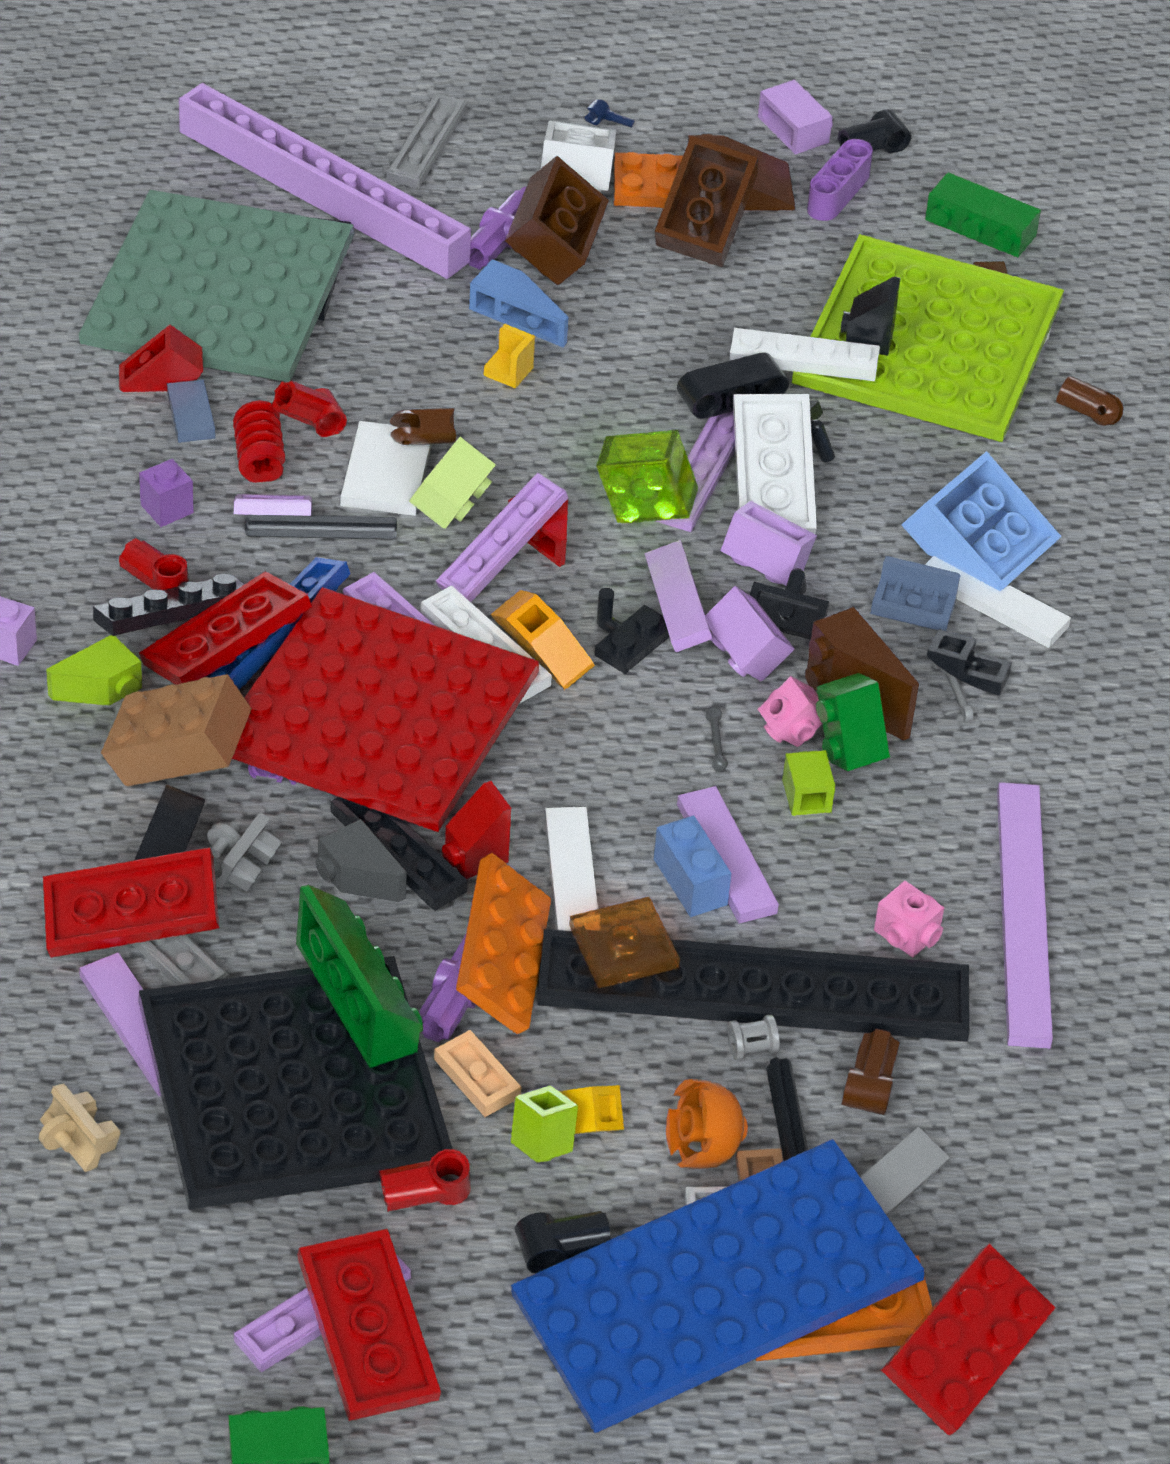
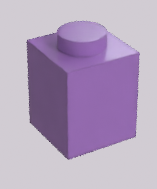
[139,459,194,527]

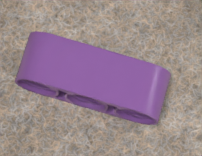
[807,139,873,221]

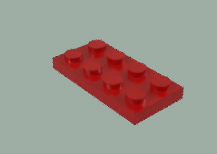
[139,571,312,685]
[43,847,219,958]
[297,1228,441,1421]
[881,1244,1056,1436]

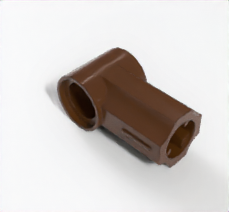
[842,1029,900,1116]

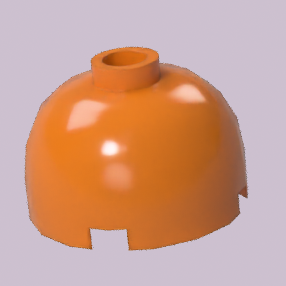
[666,1079,748,1169]

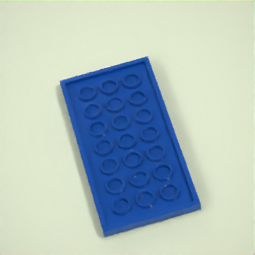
[511,1139,924,1433]

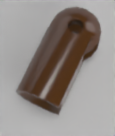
[1056,376,1124,426]
[389,408,456,445]

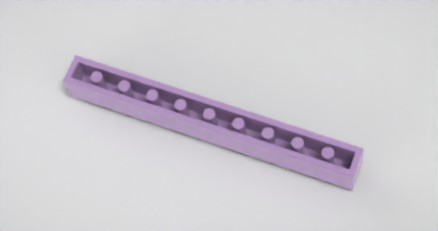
[179,83,471,279]

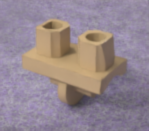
[39,1083,120,1172]

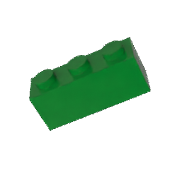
[925,172,1041,258]

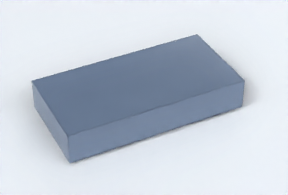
[167,380,215,443]

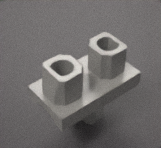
[207,812,282,891]

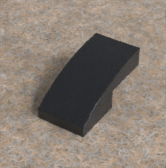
[927,629,1012,696]

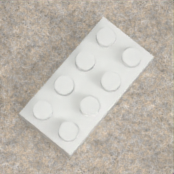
[733,394,817,534]

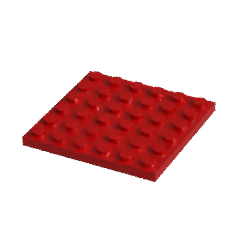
[232,587,539,832]

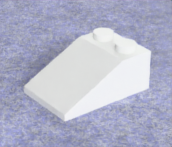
[541,121,616,193]

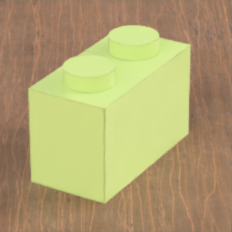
[409,437,496,529]

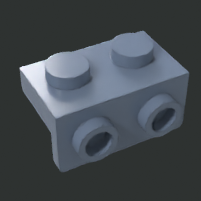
[870,556,960,631]

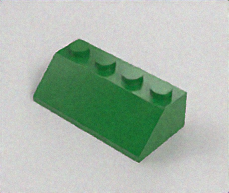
[296,884,423,1068]

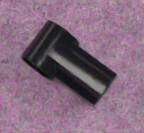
[838,109,912,154]
[515,1211,611,1274]

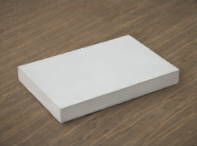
[340,421,432,516]

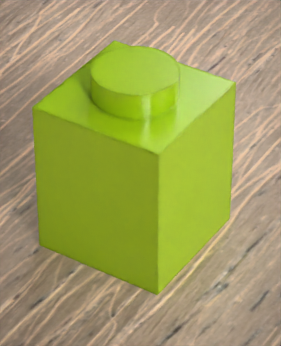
[782,750,836,816]
[510,1085,578,1163]

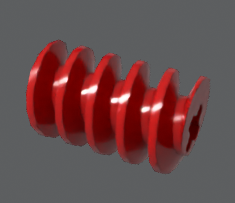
[233,400,285,483]

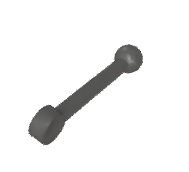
[706,707,728,771]

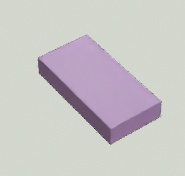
[234,494,312,516]

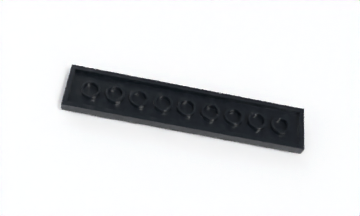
[537,929,970,1042]

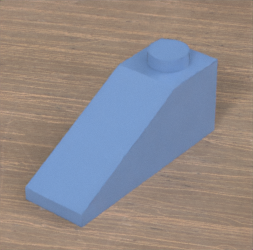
[469,259,568,347]

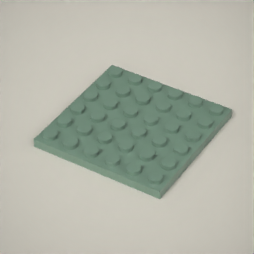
[78,190,354,382]

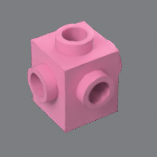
[758,676,822,747]
[874,881,944,958]

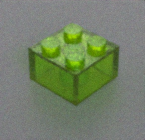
[596,430,698,523]

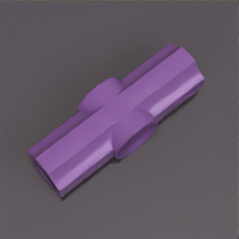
[469,186,526,270]
[419,934,476,1043]

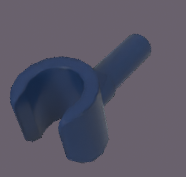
[585,99,635,128]

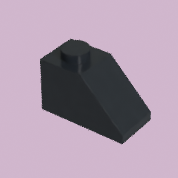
[840,277,901,356]

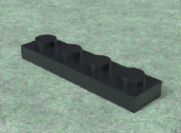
[93,574,244,636]
[331,797,468,911]

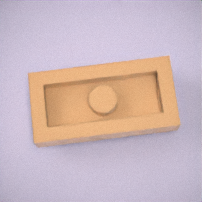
[434,1030,521,1117]

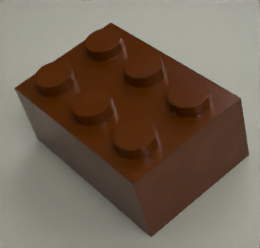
[654,136,758,267]
[505,156,609,286]

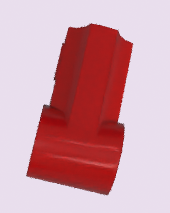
[272,380,347,437]
[119,538,189,590]
[379,1149,470,1211]

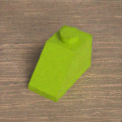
[46,635,142,706]

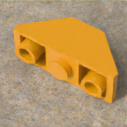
[491,590,595,690]

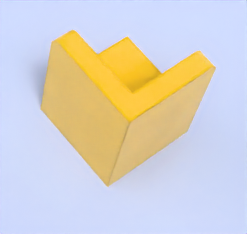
[484,324,535,389]
[559,1085,624,1134]

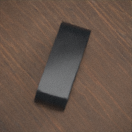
[677,353,789,419]
[135,784,206,860]

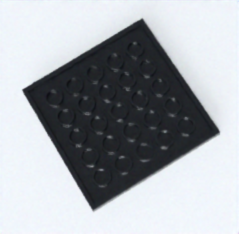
[138,956,453,1210]

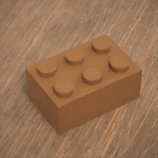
[101,674,252,786]

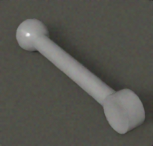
[940,668,974,721]

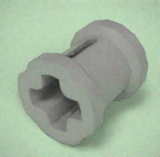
[727,1014,780,1060]

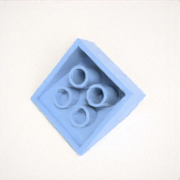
[901,451,1062,591]

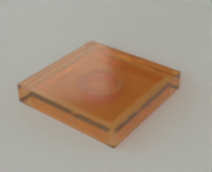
[569,896,680,988]

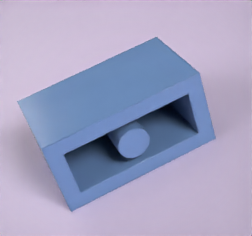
[654,815,732,917]

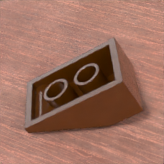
[687,134,795,210]
[805,607,919,741]

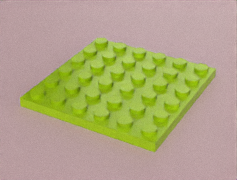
[792,234,1064,442]

